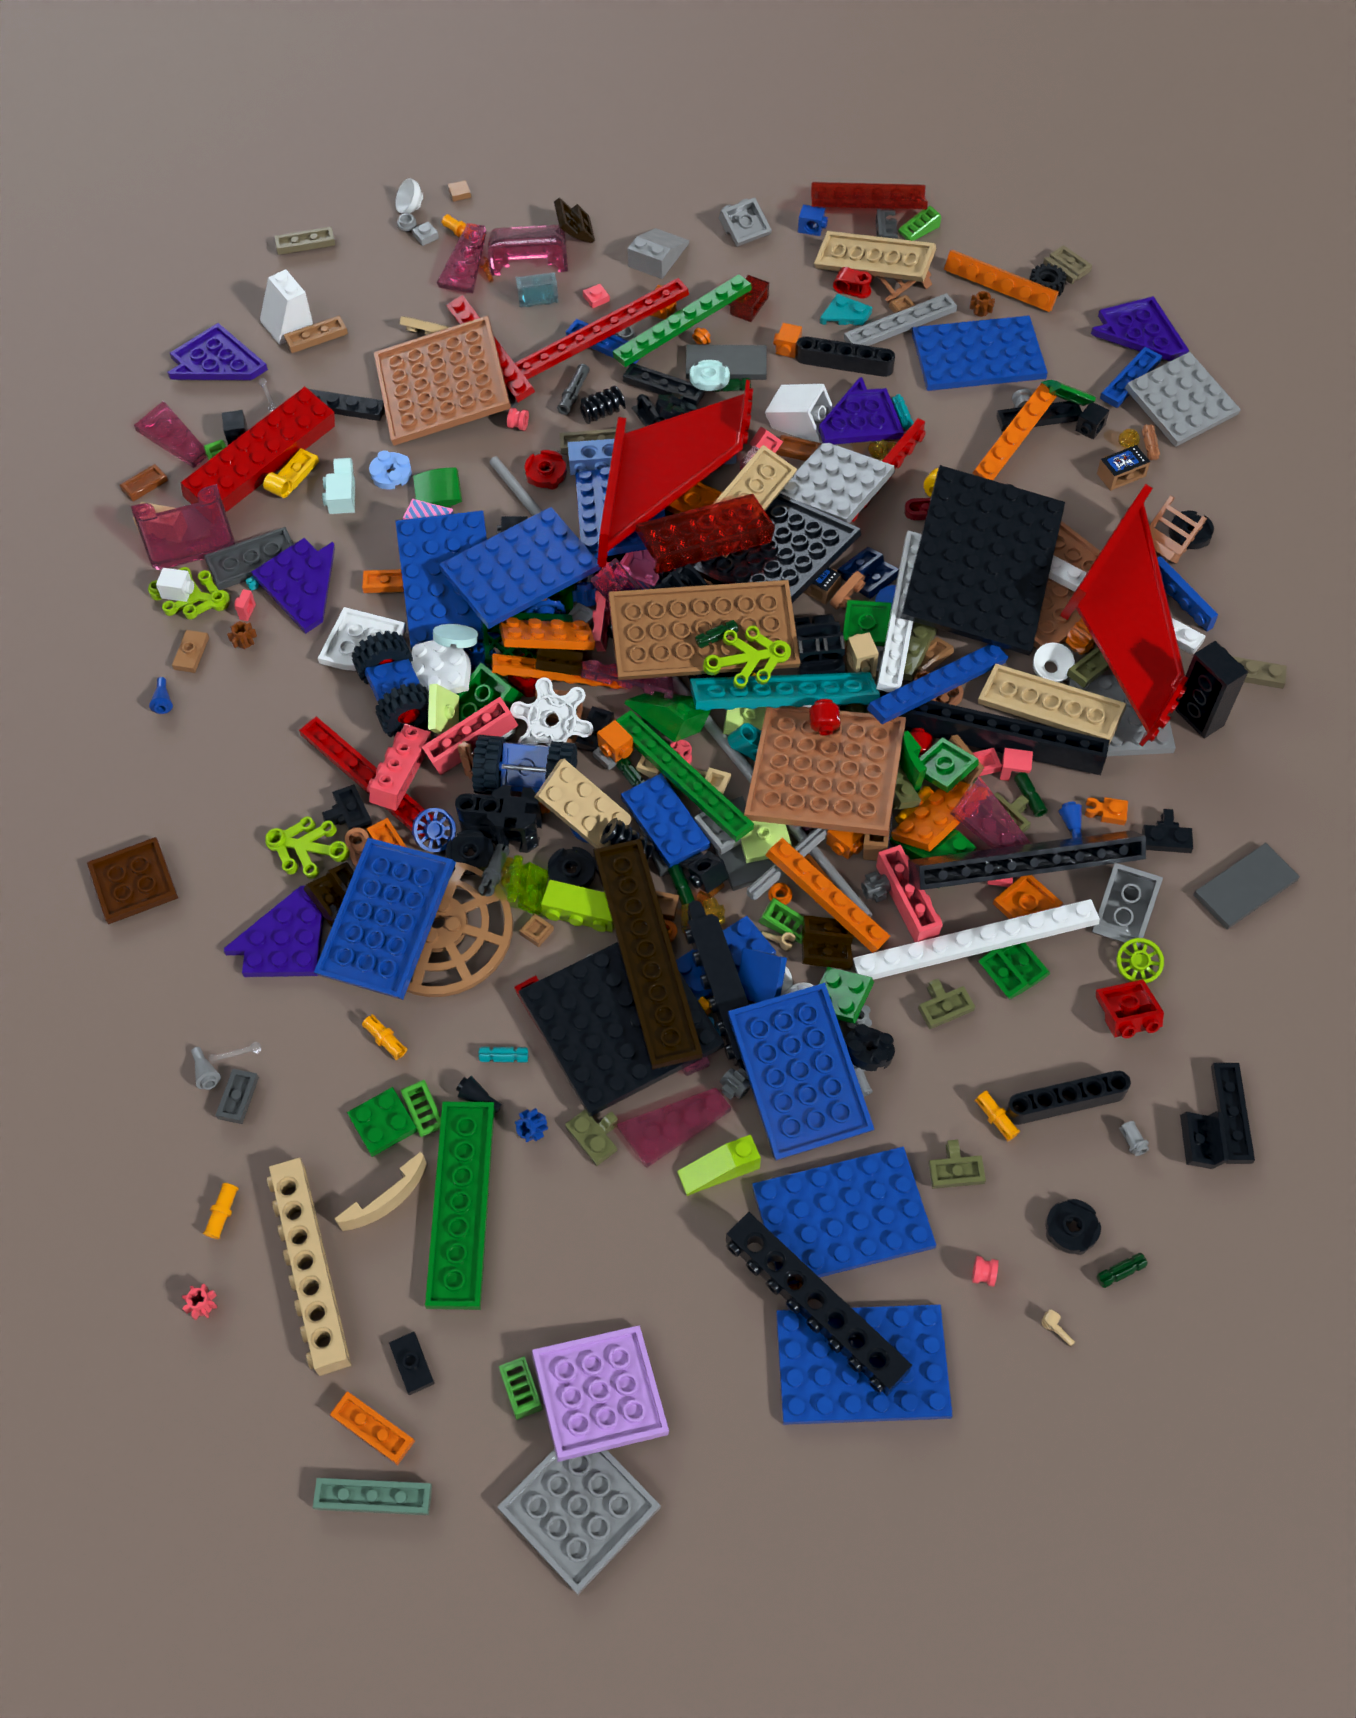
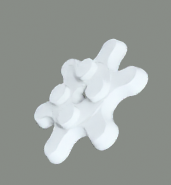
[510,677,593,746]

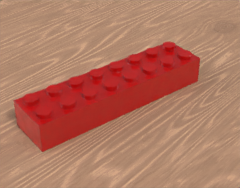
[180,386,335,523]

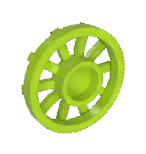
[1116,938,1164,984]

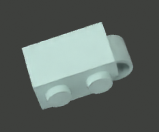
[322,458,355,514]

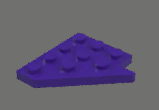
[1091,296,1189,361]
[168,323,268,380]
[818,377,904,445]
[251,538,335,634]
[224,886,324,977]

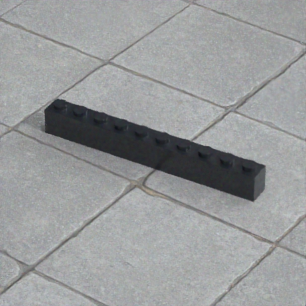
[880,690,1110,775]
[908,830,1146,890]

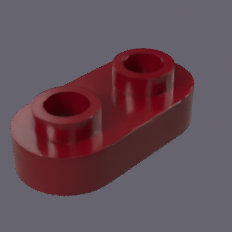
[904,498,931,520]

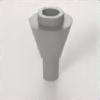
[191,1047,221,1090]

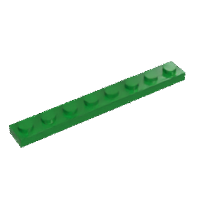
[612,274,752,367]
[616,710,754,842]

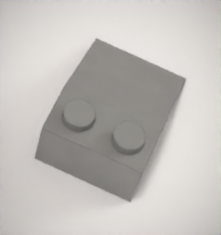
[627,228,689,279]
[1092,863,1163,948]

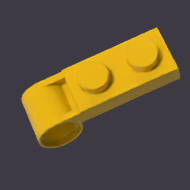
[263,448,319,498]

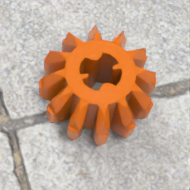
[1066,618,1096,655]

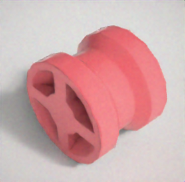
[507,407,529,431]
[670,740,692,764]
[972,1256,998,1287]

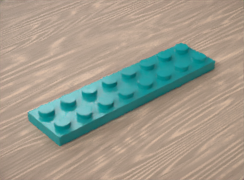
[690,672,880,711]

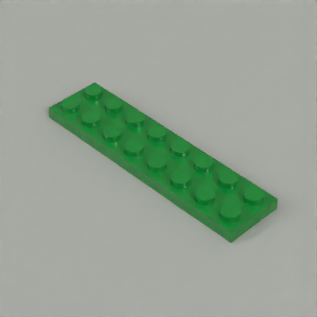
[425,1102,495,1310]

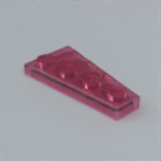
[437,223,487,294]
[134,401,207,468]
[581,660,673,699]
[950,776,1031,849]
[617,1088,731,1168]

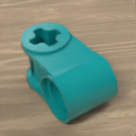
[728,723,762,761]

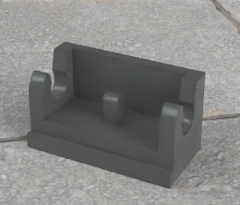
[875,208,898,239]

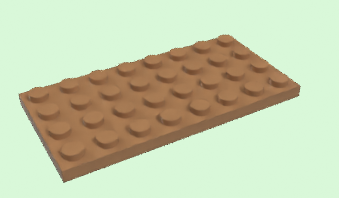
[608,580,801,680]

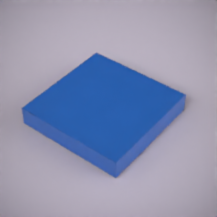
[738,948,787,1003]

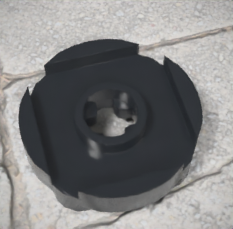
[655,392,697,419]
[1169,510,1214,550]
[446,829,494,875]
[548,847,596,888]
[845,1024,895,1071]
[1045,1199,1101,1255]

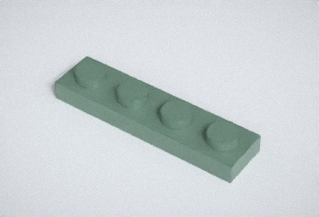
[313,1478,432,1515]

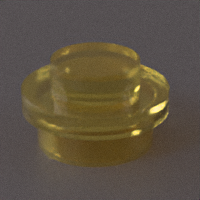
[1118,429,1140,448]

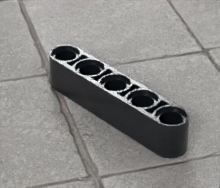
[796,336,895,377]
[1006,1071,1131,1125]

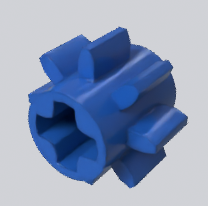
[572,582,599,607]
[515,1108,548,1142]

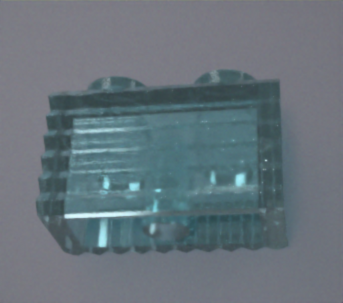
[516,272,559,308]

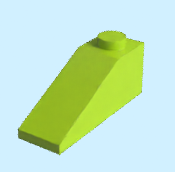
[677,1134,761,1196]

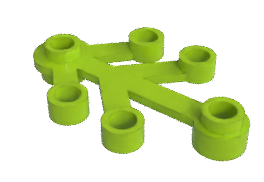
[148,567,230,619]
[703,626,791,689]
[265,816,350,879]

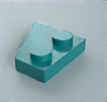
[820,294,873,325]

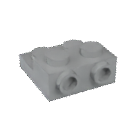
[719,198,772,247]

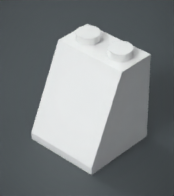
[260,269,313,345]
[765,384,834,443]

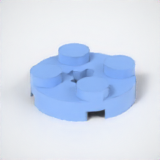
[369,450,412,490]

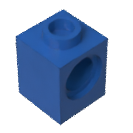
[798,204,828,236]

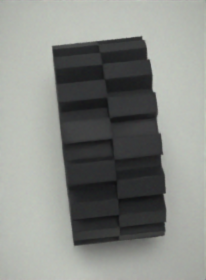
[1030,263,1066,297]

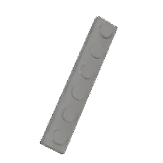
[844,293,957,346]

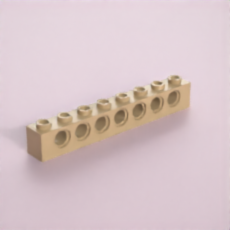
[267,1157,352,1376]

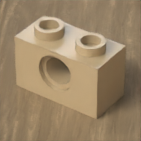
[845,632,879,680]

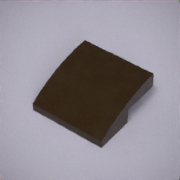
[554,197,595,243]
[535,648,583,676]
[304,862,354,927]
[802,915,853,970]

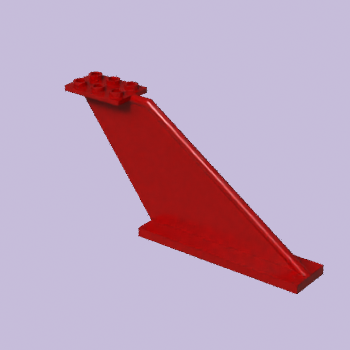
[597,380,753,568]
[1060,484,1188,747]

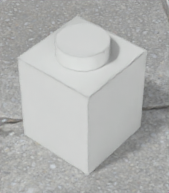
[156,568,194,602]

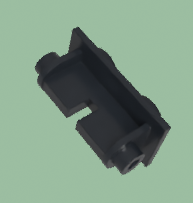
[632,394,664,426]

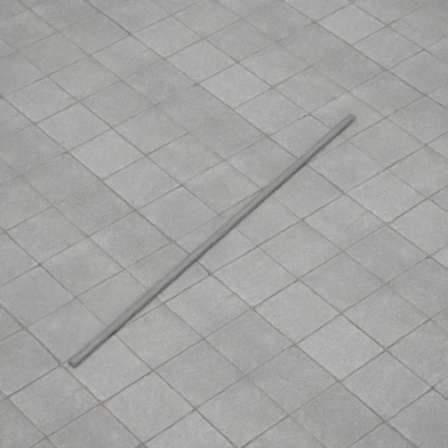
[490,456,872,917]

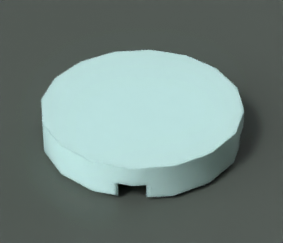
[689,360,730,391]
[433,624,478,648]

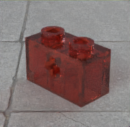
[729,275,769,322]

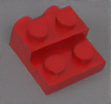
[1095,979,1164,1039]

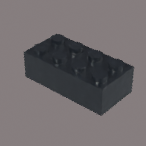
[1175,641,1248,739]

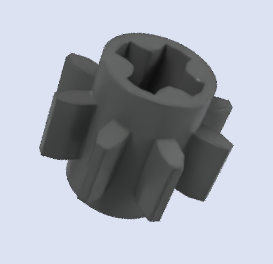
[861,871,891,903]
[720,1067,751,1100]

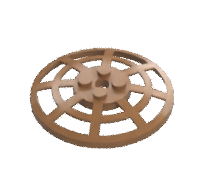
[406,862,513,997]

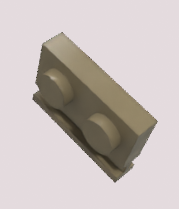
[1043,245,1092,284]

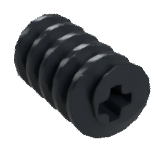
[580,385,626,424]
[600,818,654,860]

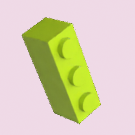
[541,880,614,932]

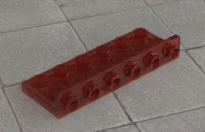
[811,182,928,209]
[636,494,775,574]

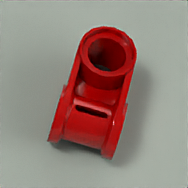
[833,267,872,299]

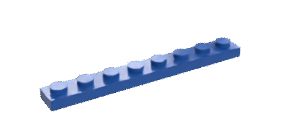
[867,644,1009,724]

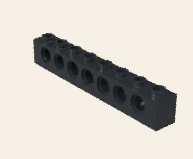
[726,1212,912,1396]

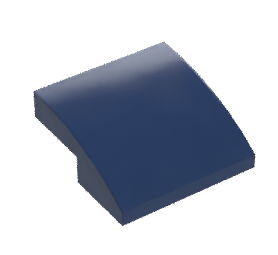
[837,547,899,599]

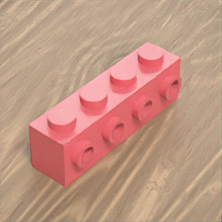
[422,697,518,776]
[367,724,431,811]
[876,845,943,942]

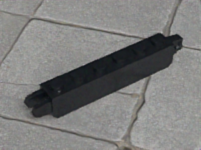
[684,900,749,1071]

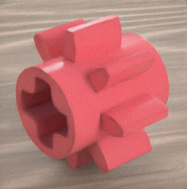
[182,1284,218,1320]

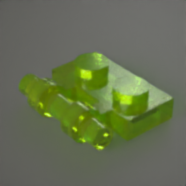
[506,855,548,915]

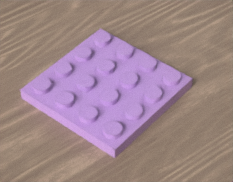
[532,1325,669,1462]

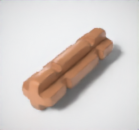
[1142,424,1160,460]
[457,741,474,779]

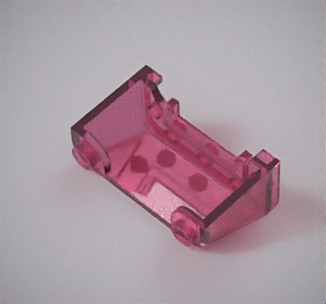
[488,225,568,276]
[131,484,235,570]

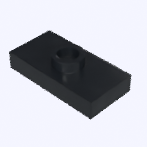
[389,1331,435,1395]

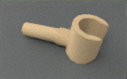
[761,931,796,951]
[1041,1310,1075,1347]

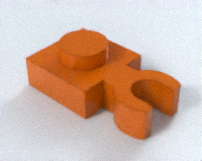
[1085,797,1128,825]

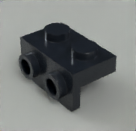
[1180,1111,1229,1169]

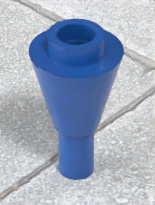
[149,677,173,714]
[1058,801,1082,838]

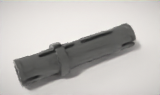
[557,364,590,415]
[479,844,510,896]

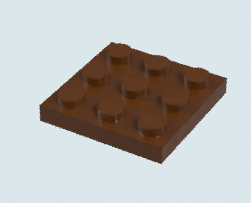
[87,837,178,925]

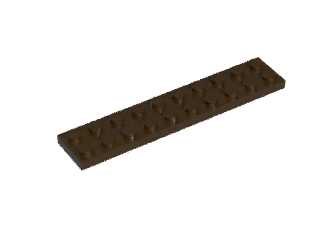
[593,839,703,1070]

